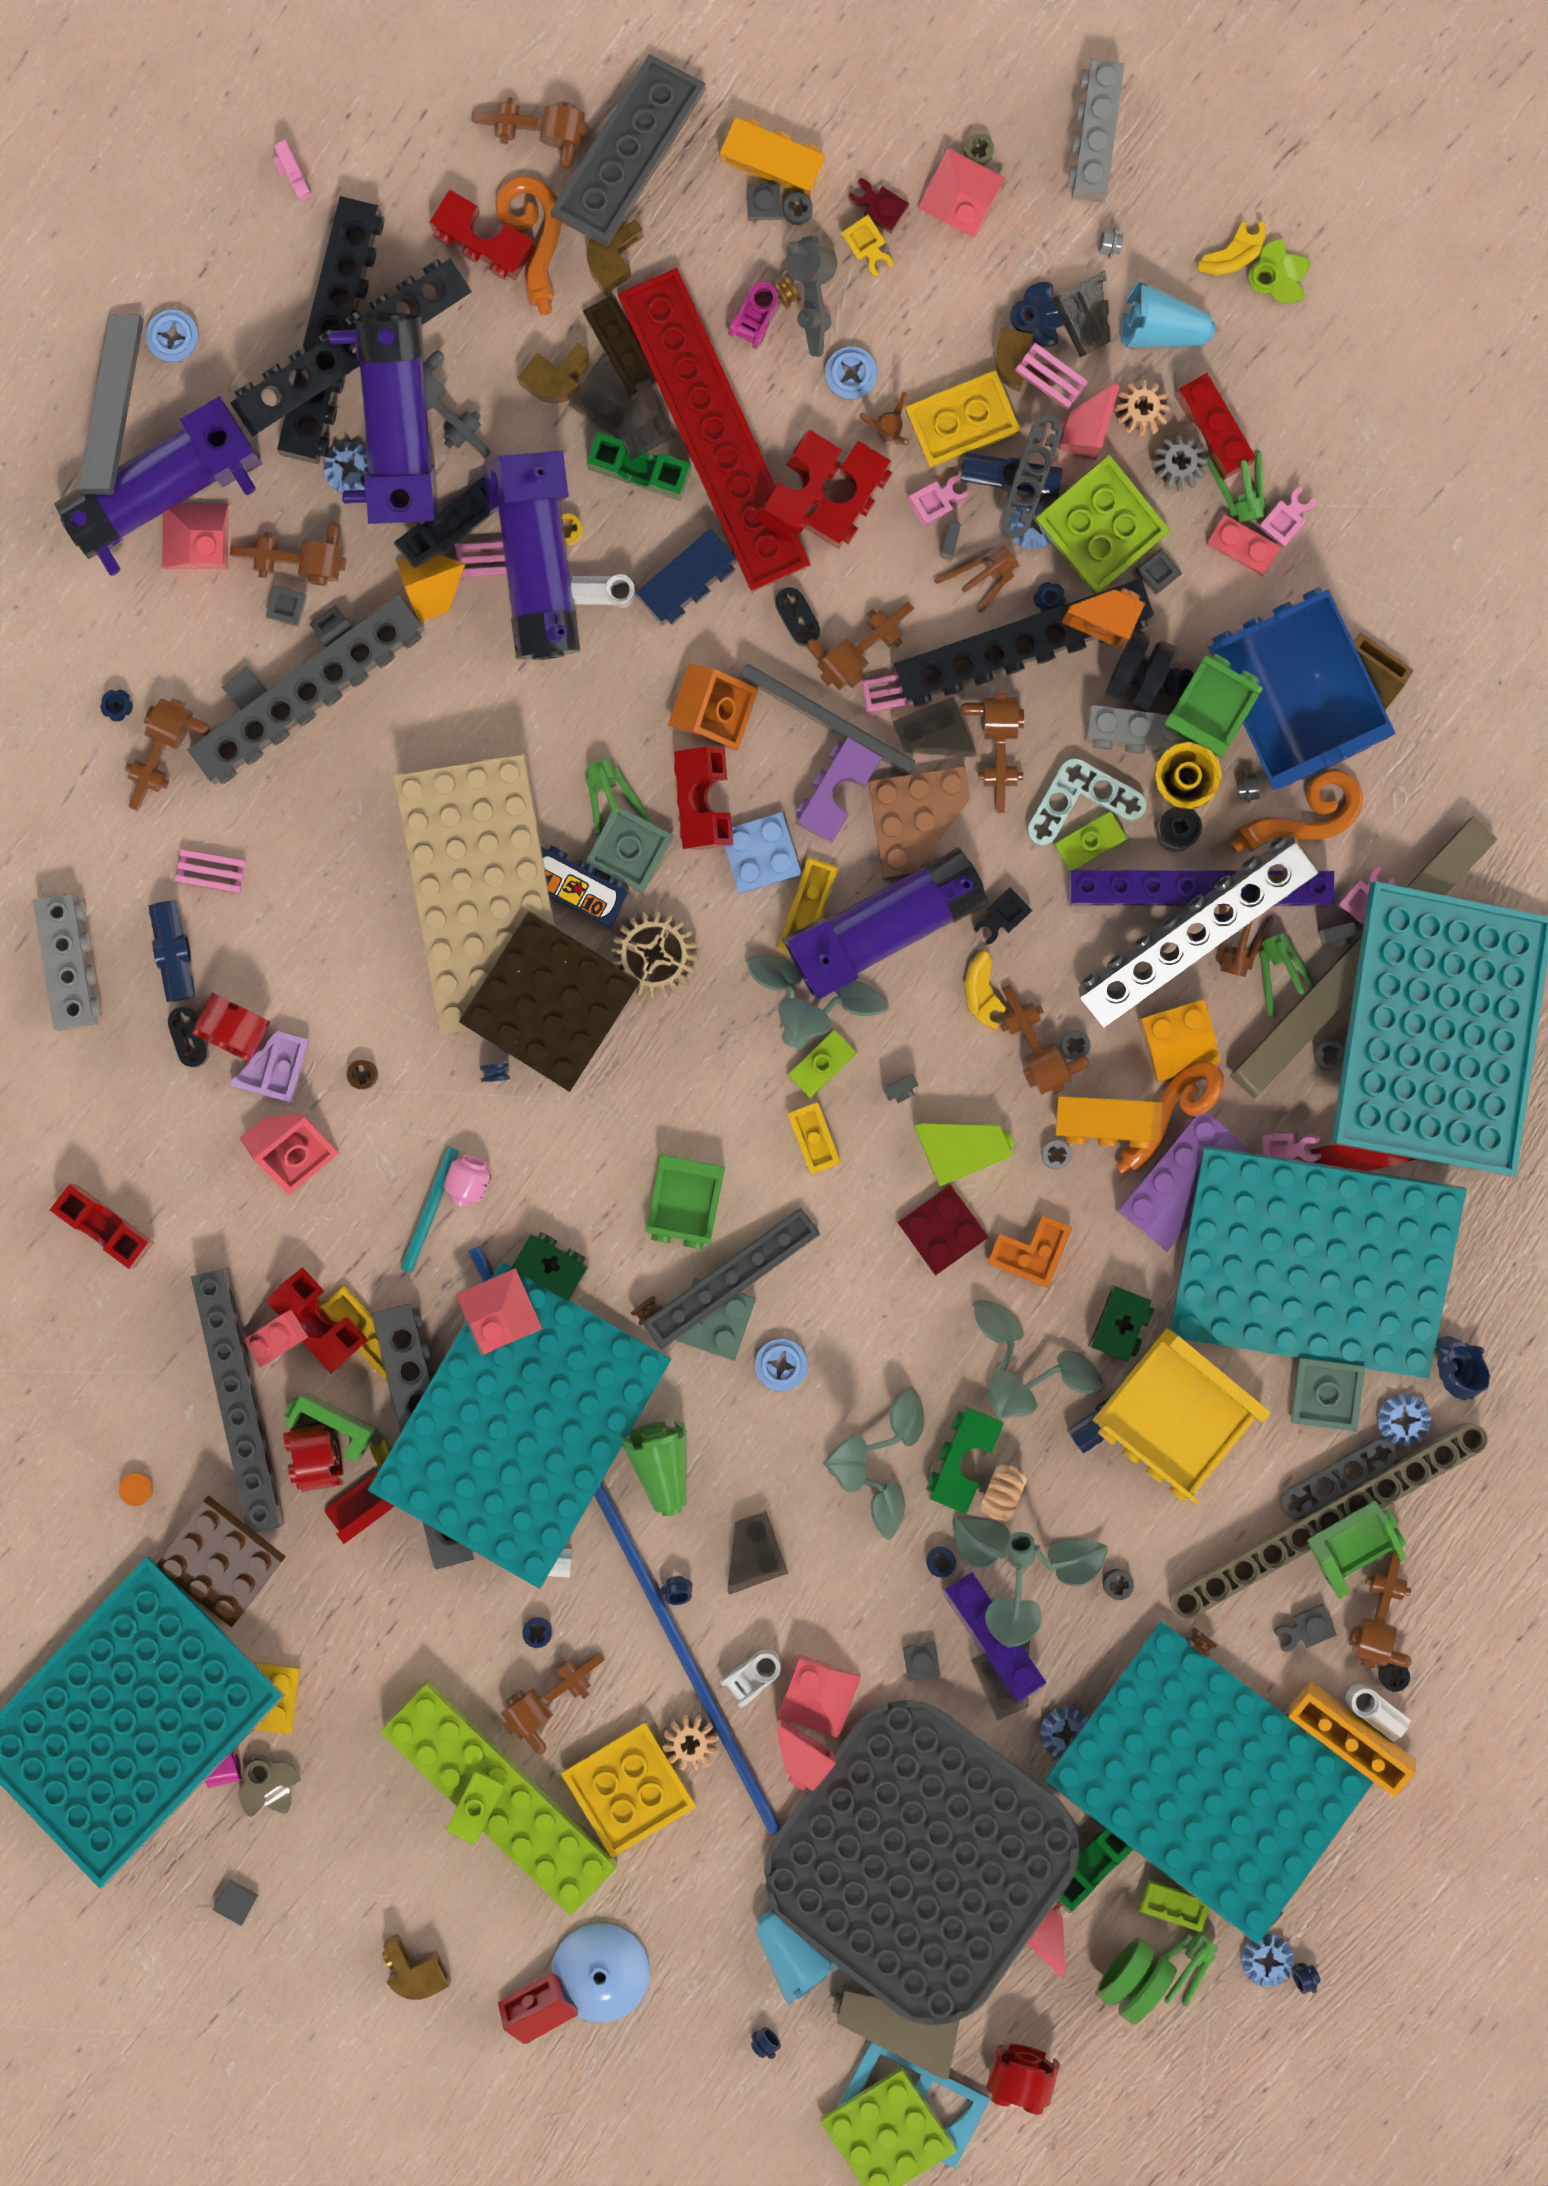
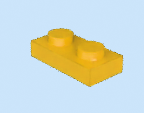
[787,1102,841,1175]

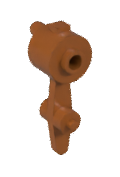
[472,98,588,169]
[230,522,346,586]
[806,602,914,691]
[960,693,1024,813]
[125,698,211,811]
[1000,985,1089,1095]
[1349,1551,1412,1668]
[501,1652,605,1754]

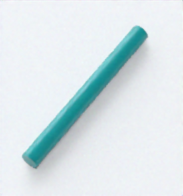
[400,1147,460,1273]

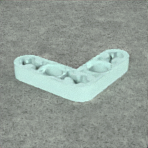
[1027,759,1147,846]

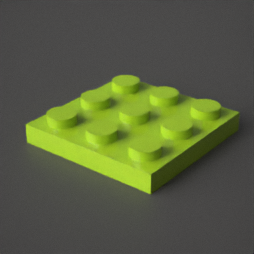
[1033,455,1170,594]
[820,2066,957,2186]

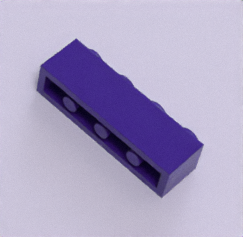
[943,1572,1047,1705]

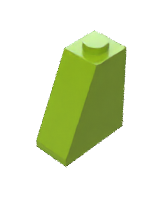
[914,1123,1016,1186]

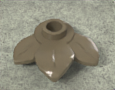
[239,1755,301,1817]

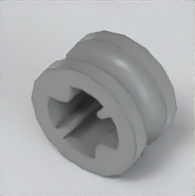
[1041,1140,1072,1169]

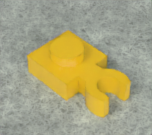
[841,215,893,277]

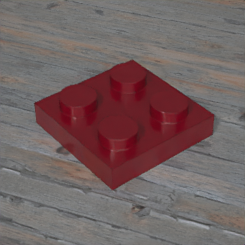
[897,1184,989,1276]

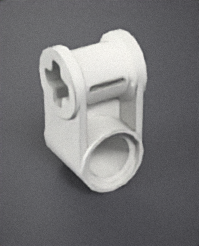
[719,1649,782,1708]

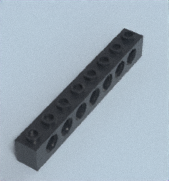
[277,196,385,465]
[230,258,472,437]
[892,578,1154,707]

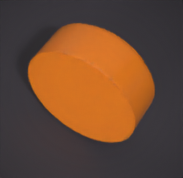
[119,1472,153,1506]

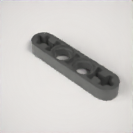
[999,414,1063,539]
[1280,1439,1397,1518]

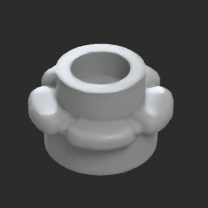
[1099,226,1123,259]

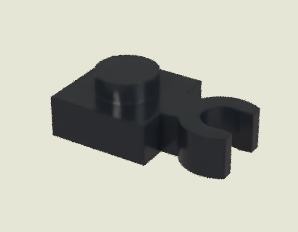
[973,887,1033,945]

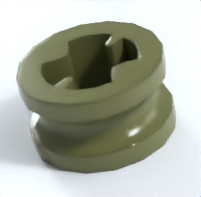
[964,134,994,166]

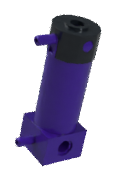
[329,313,438,524]
[54,396,262,576]
[484,450,580,660]
[782,847,989,1000]

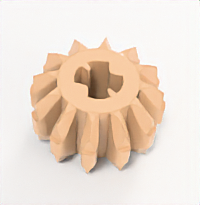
[1114,380,1171,437]
[980,1464,1027,1522]
[663,1714,718,1771]

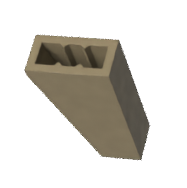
[832,1984,960,2080]

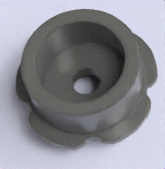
[1237,772,1260,803]

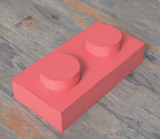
[1207,514,1281,577]
[243,1310,308,1368]

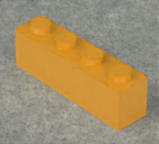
[1289,1680,1416,1797]

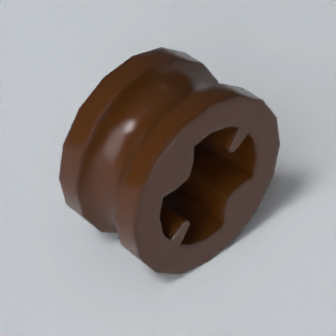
[347,1060,378,1089]
[631,1296,663,1326]
[1185,1627,1218,1657]

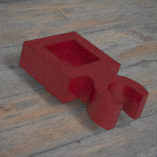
[848,178,909,234]

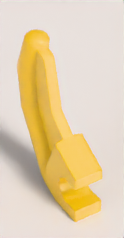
[1197,221,1266,276]
[964,950,1006,1030]

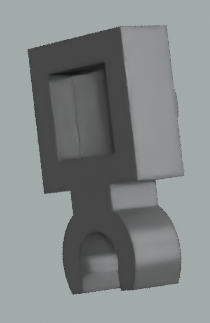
[1274,1604,1337,1652]

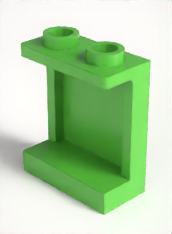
[1164,654,1263,759]
[645,1155,725,1250]
[284,1393,378,1462]
[1307,1500,1407,1599]

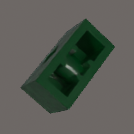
[511,1232,589,1301]
[1089,1285,1154,1362]

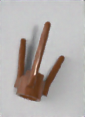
[859,392,909,445]
[934,546,1019,612]
[1217,906,1274,977]

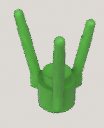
[1205,451,1266,523]
[585,759,652,836]
[1258,933,1314,1018]
[1161,1932,1218,2006]

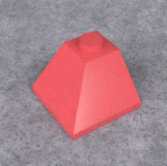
[918,148,1006,238]
[1059,383,1120,460]
[162,503,229,569]
[239,1114,339,1195]
[455,1268,542,1356]
[777,1654,861,1738]
[777,1718,836,1791]
[1028,1902,1066,1976]

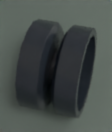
[1105,628,1176,712]

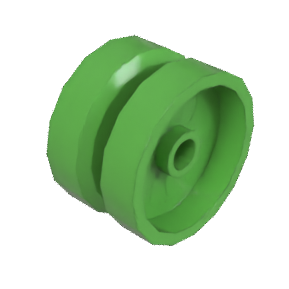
[1095,1938,1177,2025]

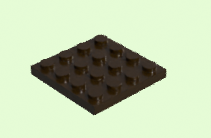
[459,910,640,1092]

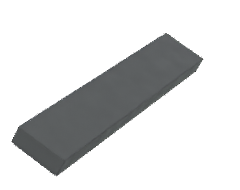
[78,314,144,495]
[740,664,916,775]
[642,1208,820,1351]

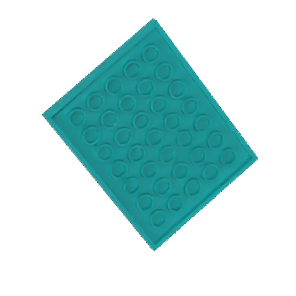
[1331,881,1548,1176]
[1170,1145,1467,1379]
[368,1261,672,1589]
[0,1557,286,1889]
[1043,1621,1374,1944]

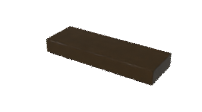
[583,295,657,398]

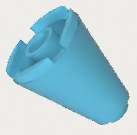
[1121,282,1215,349]
[755,1909,839,2005]

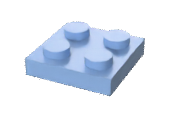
[724,812,802,894]

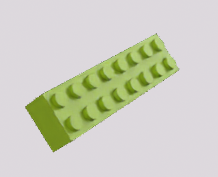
[380,1680,618,1916]

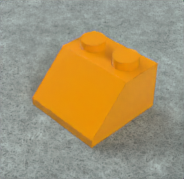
[1138,999,1220,1082]

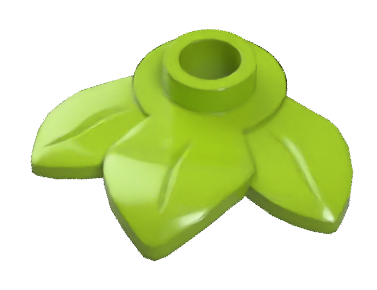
[1248,239,1311,304]

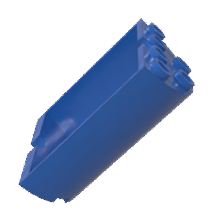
[1208,587,1396,791]

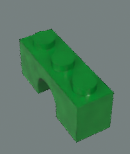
[587,432,691,501]
[926,1406,1004,1514]
[1058,1828,1133,1913]

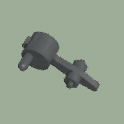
[785,236,837,357]
[423,351,492,459]

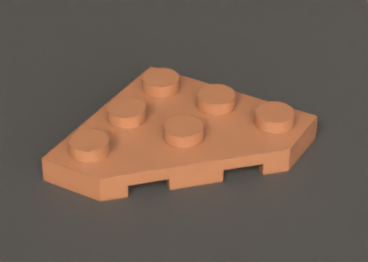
[868,767,970,879]

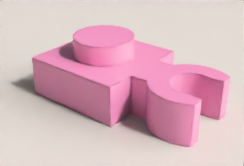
[273,140,312,202]
[907,476,969,527]
[1259,487,1316,548]
[1337,866,1395,926]
[1262,1132,1322,1162]

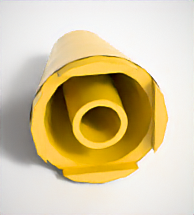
[1155,742,1222,809]

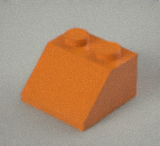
[1062,589,1145,650]
[668,663,759,751]

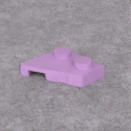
[230,1031,310,1103]

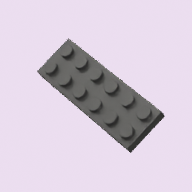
[550,54,706,247]

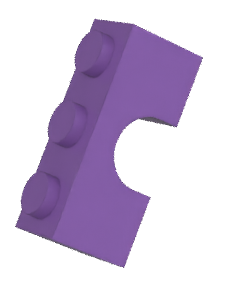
[796,737,882,844]

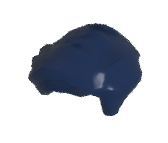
[1436,1336,1491,1400]

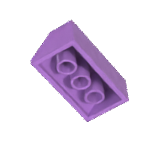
[1116,1112,1250,1252]

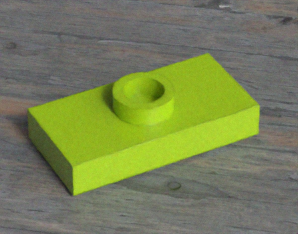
[1054,811,1127,872]
[788,1030,857,1098]
[446,1770,505,1846]
[1138,1878,1210,1933]

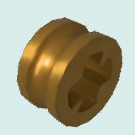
[772,275,801,309]

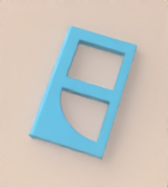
[838,2041,990,2169]

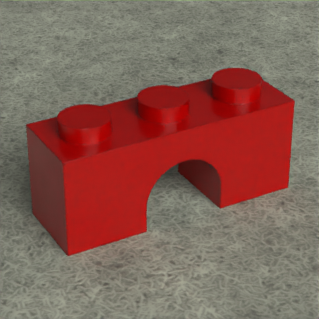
[429,189,535,281]
[1175,373,1256,480]
[755,429,842,539]
[806,441,893,549]
[674,746,733,850]
[50,1184,154,1269]
[266,1267,368,1374]

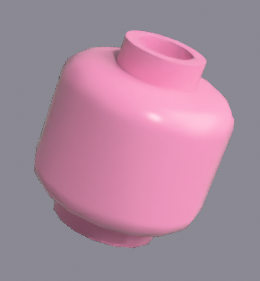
[444,1155,491,1206]

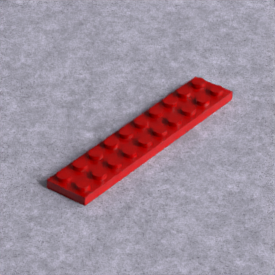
[617,267,811,593]

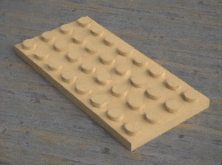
[394,753,555,1034]

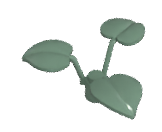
[745,955,889,1049]
[972,1300,1104,1419]
[823,1387,924,1540]
[955,1517,1108,1647]

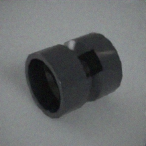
[1155,807,1202,852]

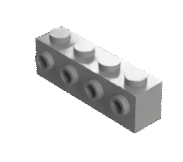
[1068,59,1124,203]
[1085,705,1216,757]
[33,894,102,1031]

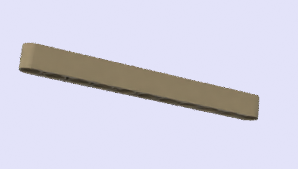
[1230,816,1497,1098]
[1170,1423,1488,1619]

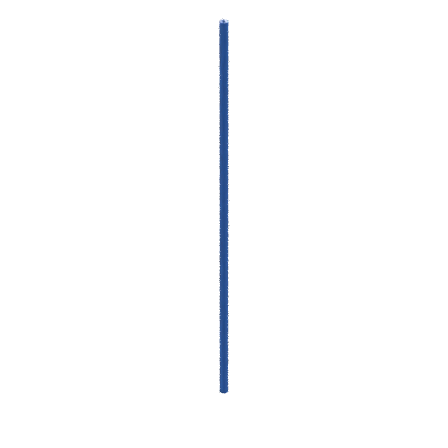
[468,1246,781,1835]

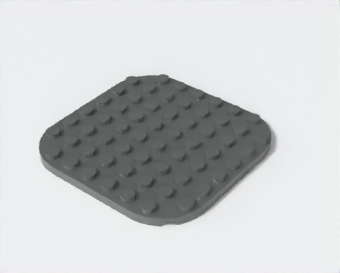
[764,1700,1079,2025]

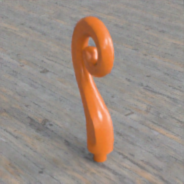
[495,176,562,316]
[1230,769,1363,853]
[1115,1062,1224,1175]

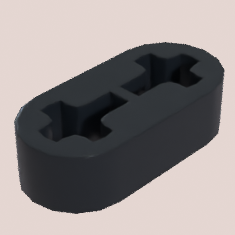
[775,587,820,647]
[167,1007,209,1068]

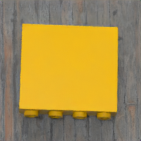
[1092,1328,1271,1505]

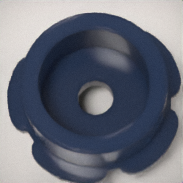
[1034,582,1066,612]
[100,689,133,722]
[661,1576,693,1605]
[1292,1963,1321,1994]
[751,2027,781,2059]

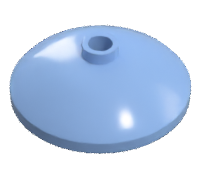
[552,1922,650,2022]

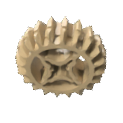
[610,911,699,1000]

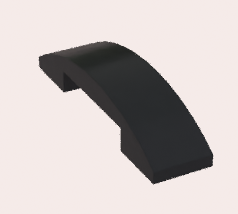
[393,476,496,569]

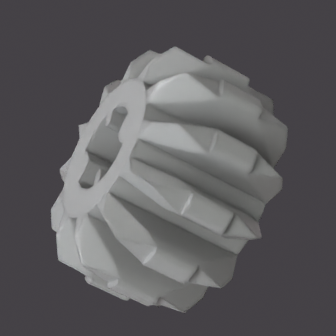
[1152,435,1208,492]

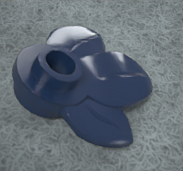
[1010,282,1073,347]

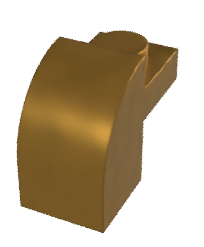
[587,219,644,295]
[994,327,1059,392]
[517,343,590,403]
[382,1934,451,2000]

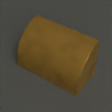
[1353,633,1414,710]

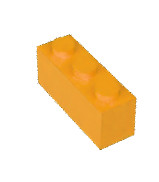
[720,117,825,198]
[1056,1096,1163,1148]

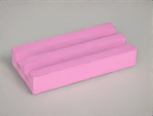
[1015,343,1088,410]
[454,541,507,578]
[860,671,928,713]
[175,849,246,894]

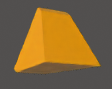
[396,554,466,623]

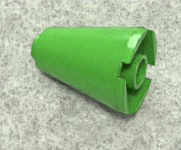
[622,1421,687,1516]

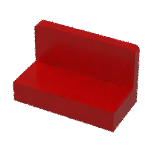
[325,1472,395,1544]
[497,1972,578,2044]

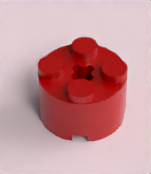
[192,992,270,1062]
[283,1422,344,1492]
[986,2044,1060,2115]

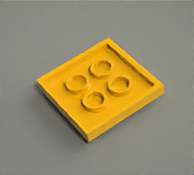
[561,1721,697,1858]

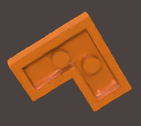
[987,1215,1073,1288]

